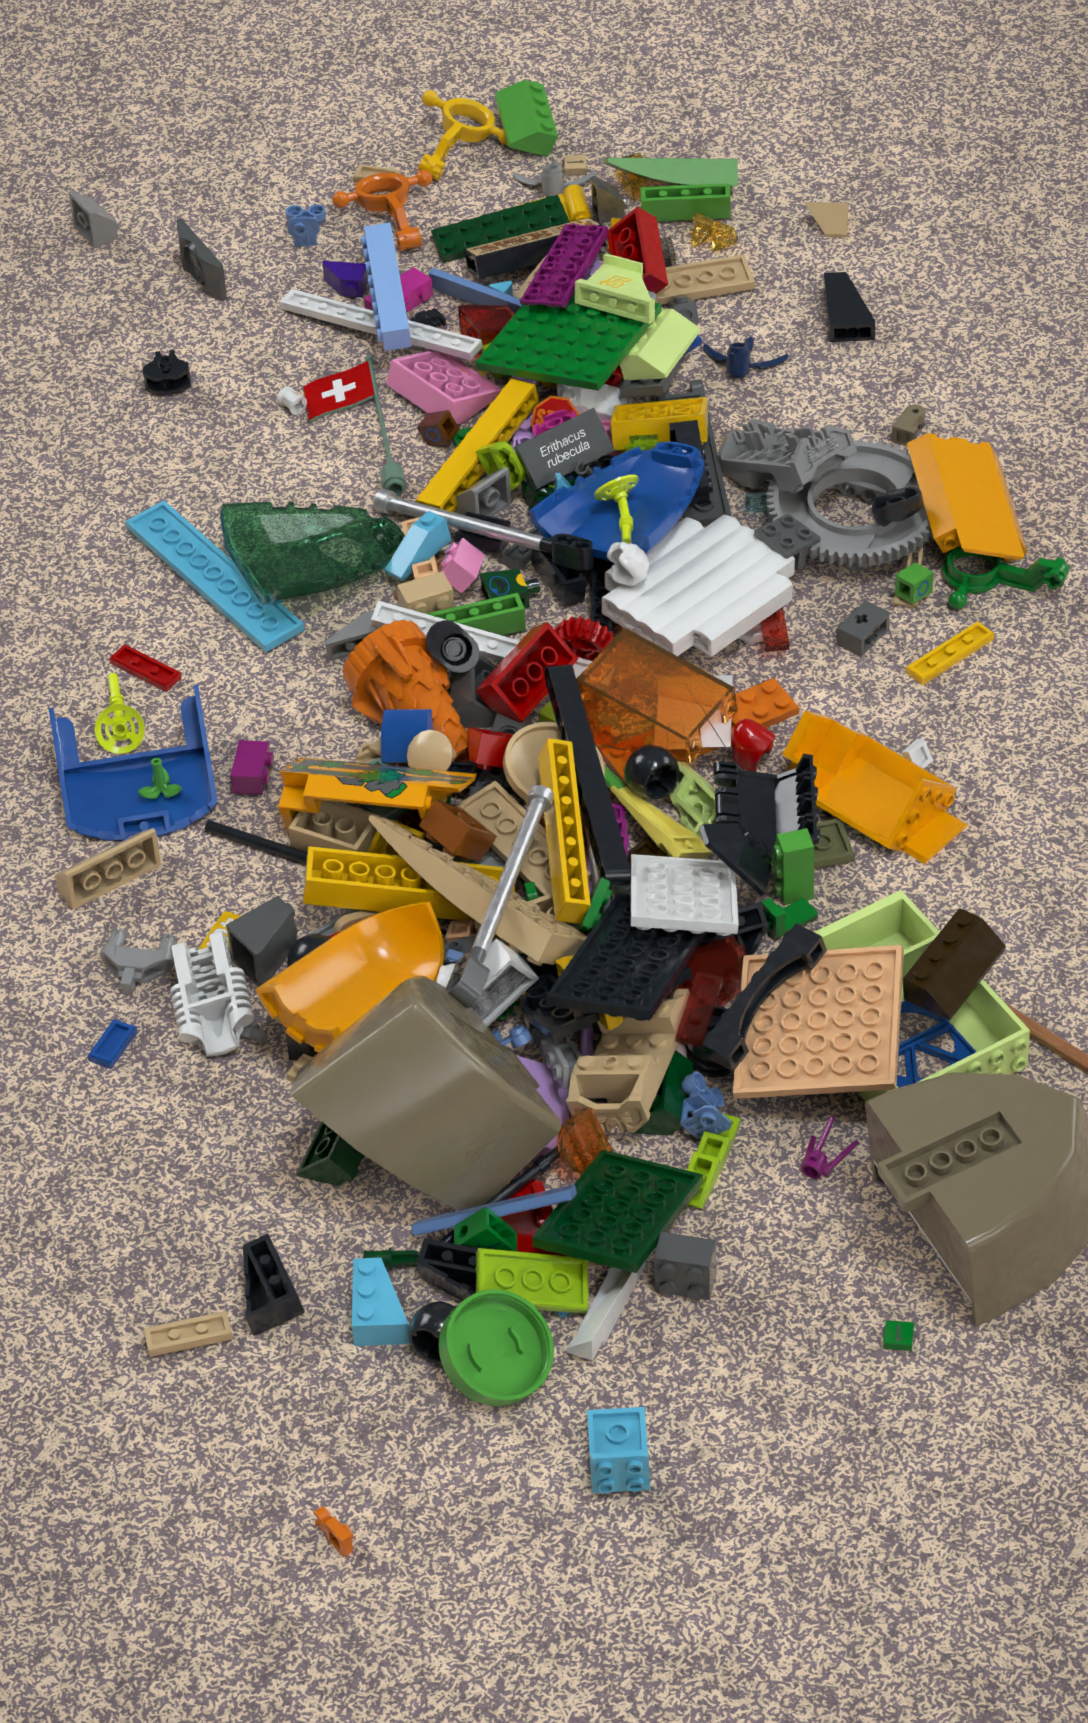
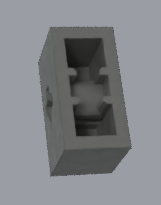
[836,600,890,657]

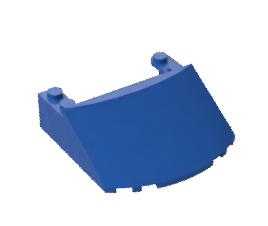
[48,684,218,841]

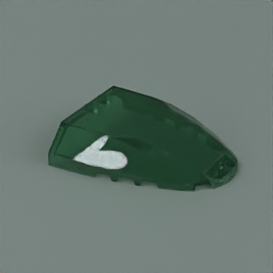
[220,502,405,605]

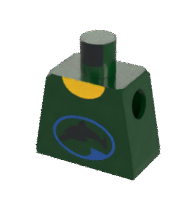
[480,569,540,609]

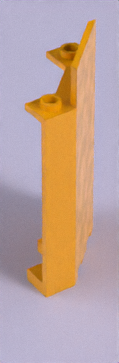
[907,433,1028,562]

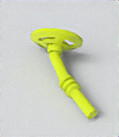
[594,475,639,544]
[95,673,145,754]

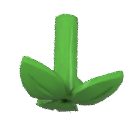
[138,758,182,799]

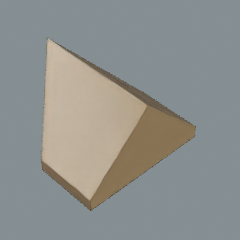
[804,202,849,237]

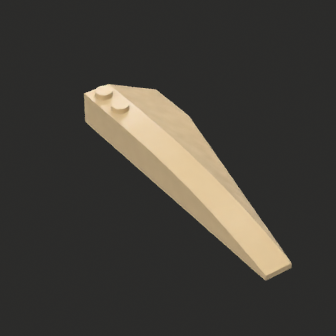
[368,815,587,966]

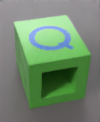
[895,562,934,604]

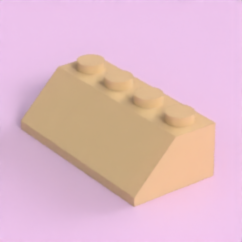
[55,828,161,910]

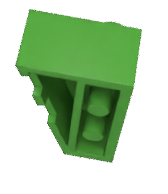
[771,828,814,905]

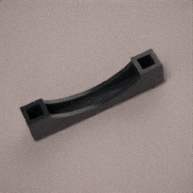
[702,923,827,1071]

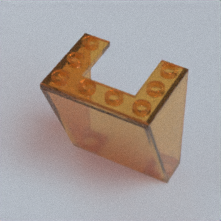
[576,628,738,764]

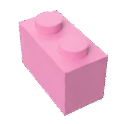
[440,538,485,593]

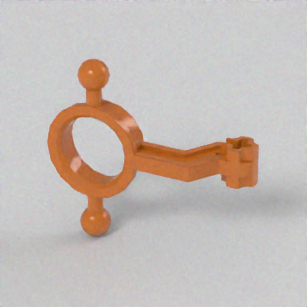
[332,169,432,252]

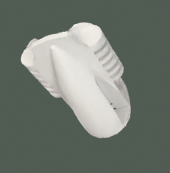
[170,930,254,1057]

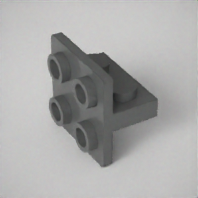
[754,514,821,571]

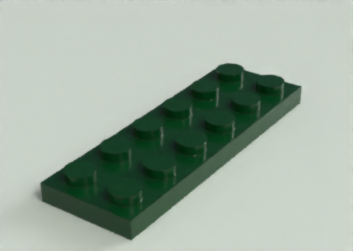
[431,195,570,263]

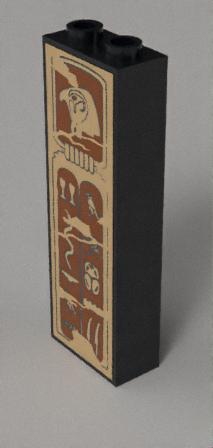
[463,217,607,279]

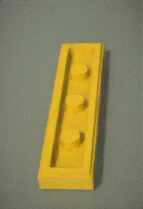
[906,621,995,685]

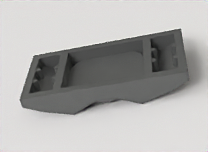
[177,218,227,301]

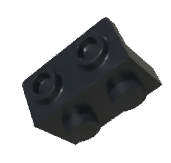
[454,512,511,553]

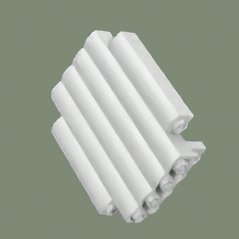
[602,515,795,660]

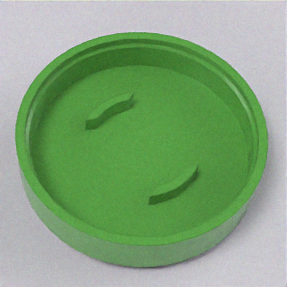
[439,1289,554,1406]

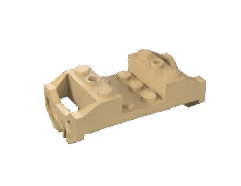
[566,989,696,1133]

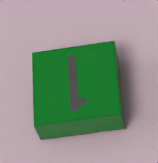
[883,1320,914,1351]

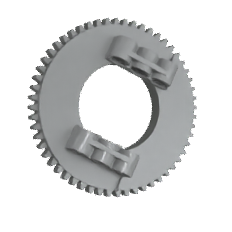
[767,438,933,572]

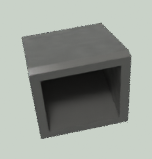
[226,896,298,987]

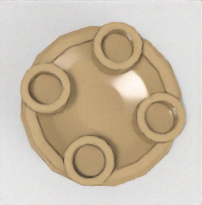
[407,730,456,771]

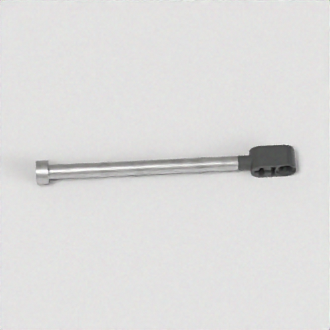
[446,785,554,1008]

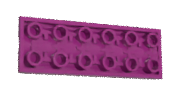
[520,223,608,308]

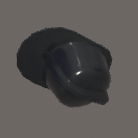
[426,620,480,673]

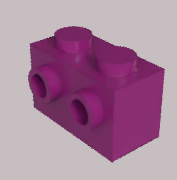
[230,740,274,795]

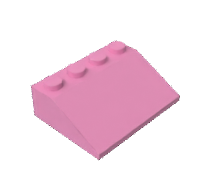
[386,350,502,424]

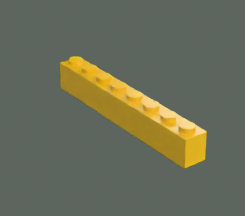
[416,378,539,512]
[538,738,591,924]

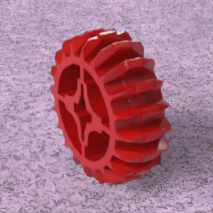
[555,616,617,666]

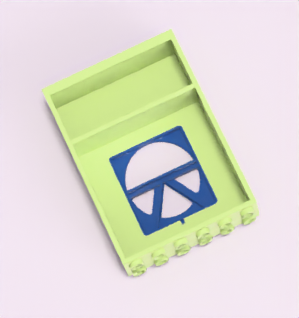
[815,890,1030,1102]

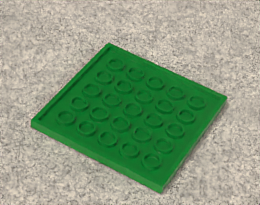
[475,293,662,391]

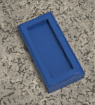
[87,1019,138,1069]

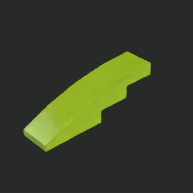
[687,1113,741,1209]

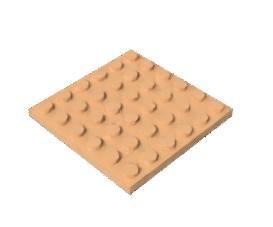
[733,945,904,1099]

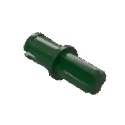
[364,1247,419,1270]

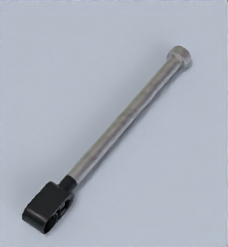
[374,489,594,571]

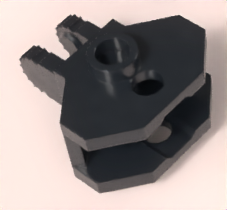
[143,350,191,395]

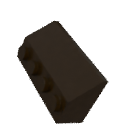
[903,908,1006,1021]

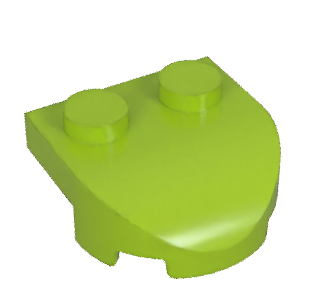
[476,441,526,491]

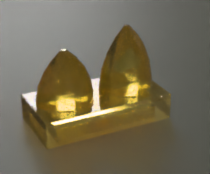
[691,213,739,252]

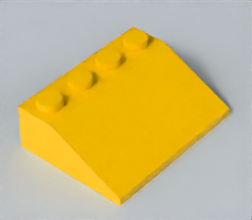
[611,397,708,453]

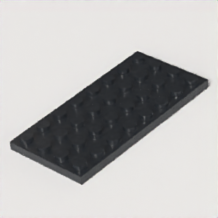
[546,893,707,1021]

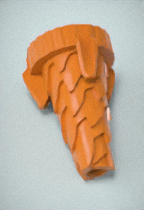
[342,620,469,762]

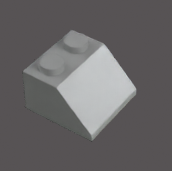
[68,190,119,248]
[456,467,511,517]

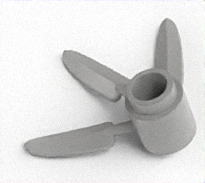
[513,160,596,197]

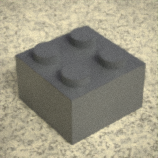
[654,1232,717,1300]

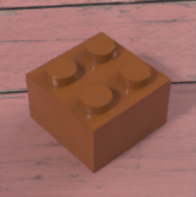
[419,800,497,862]

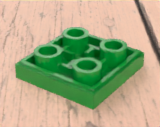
[576,877,612,935]

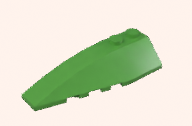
[604,158,738,191]

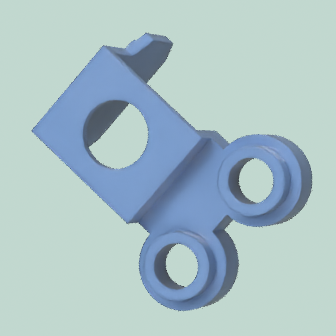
[286,204,326,246]
[680,1071,731,1139]

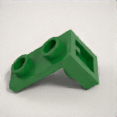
[761,897,818,939]

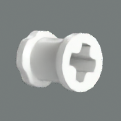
[277,386,307,415]

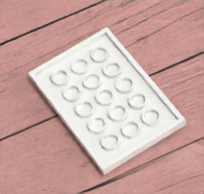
[631,854,738,936]

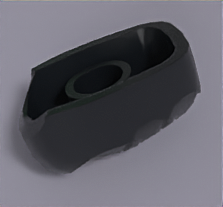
[872,487,923,527]

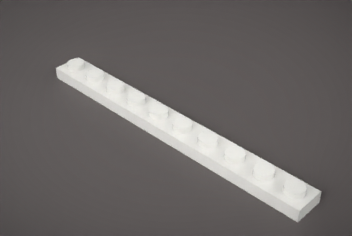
[280,289,483,360]
[370,601,614,692]

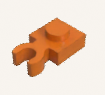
[313,1506,354,1557]

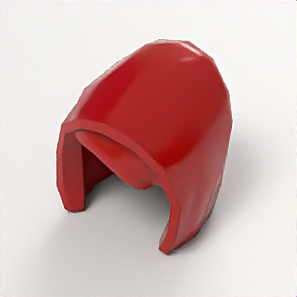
[730,718,776,772]

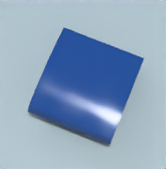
[381,709,433,763]

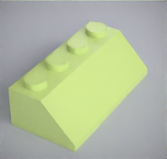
[620,308,700,380]

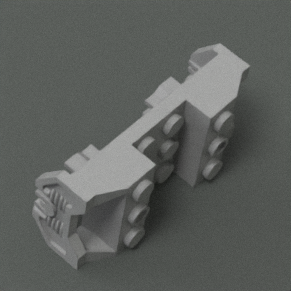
[717,419,858,493]

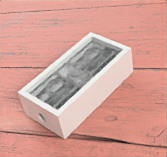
[445,939,539,1027]

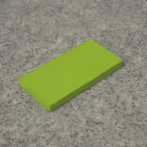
[476,1248,588,1314]

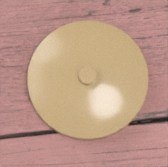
[503,722,605,808]

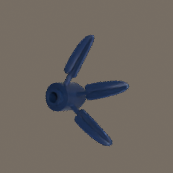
[703,336,788,378]

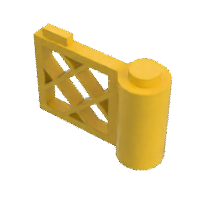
[519,184,592,222]

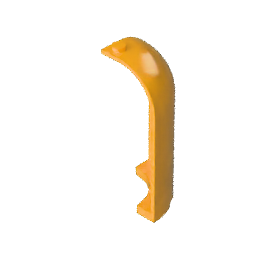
[255,901,444,1052]

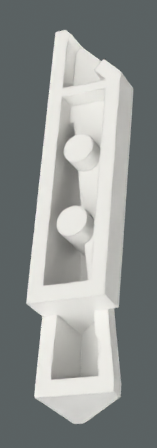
[566,1260,646,1361]

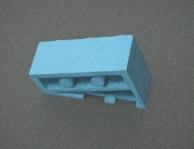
[352,1258,411,1346]

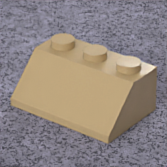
[288,800,380,852]

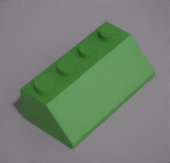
[494,80,558,157]

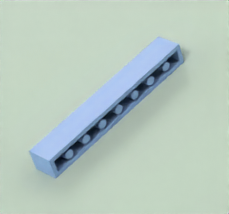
[361,222,412,351]

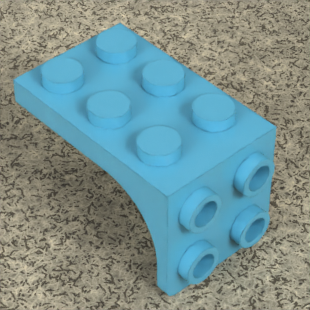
[587,1407,650,1494]

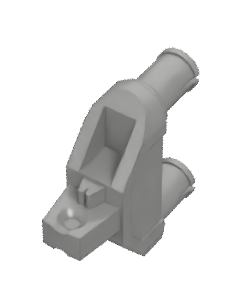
[100,927,178,995]

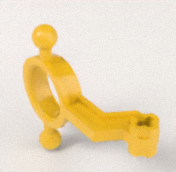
[418,90,508,181]

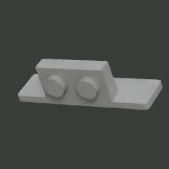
[532,1029,582,1089]

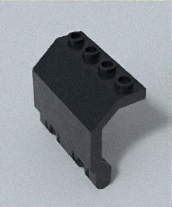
[713,754,820,863]

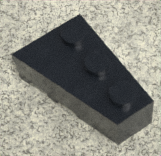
[669,420,713,505]
[531,549,587,607]
[243,1234,305,1336]
[417,1238,478,1301]

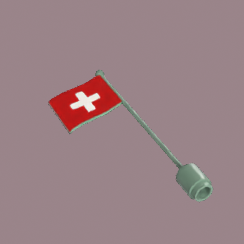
[303,355,406,497]

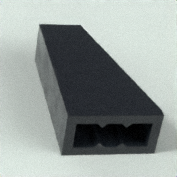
[824,272,876,343]

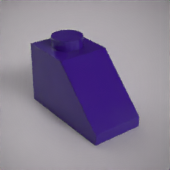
[322,260,368,298]

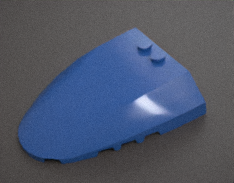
[530,442,705,561]

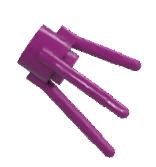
[800,1116,859,1179]

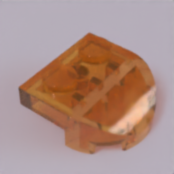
[557,1107,613,1173]

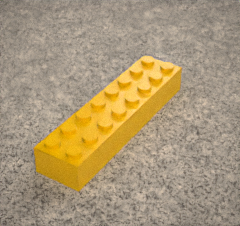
[303,846,515,920]

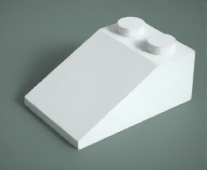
[557,384,627,420]

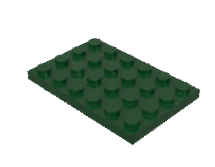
[532,1149,703,1273]

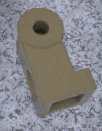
[892,404,926,446]

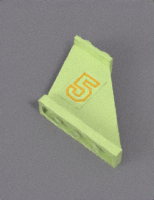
[575,253,655,324]

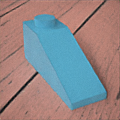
[384,511,452,581]

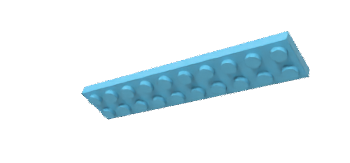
[125,500,305,653]

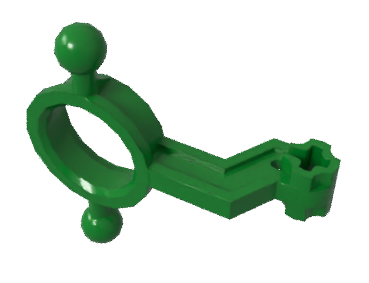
[942,546,1070,610]

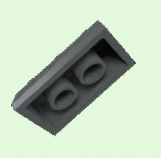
[451,655,498,728]

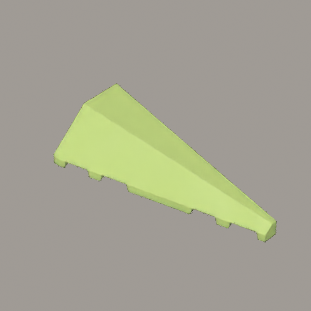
[645,734,716,839]

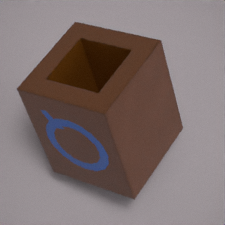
[417,410,459,446]

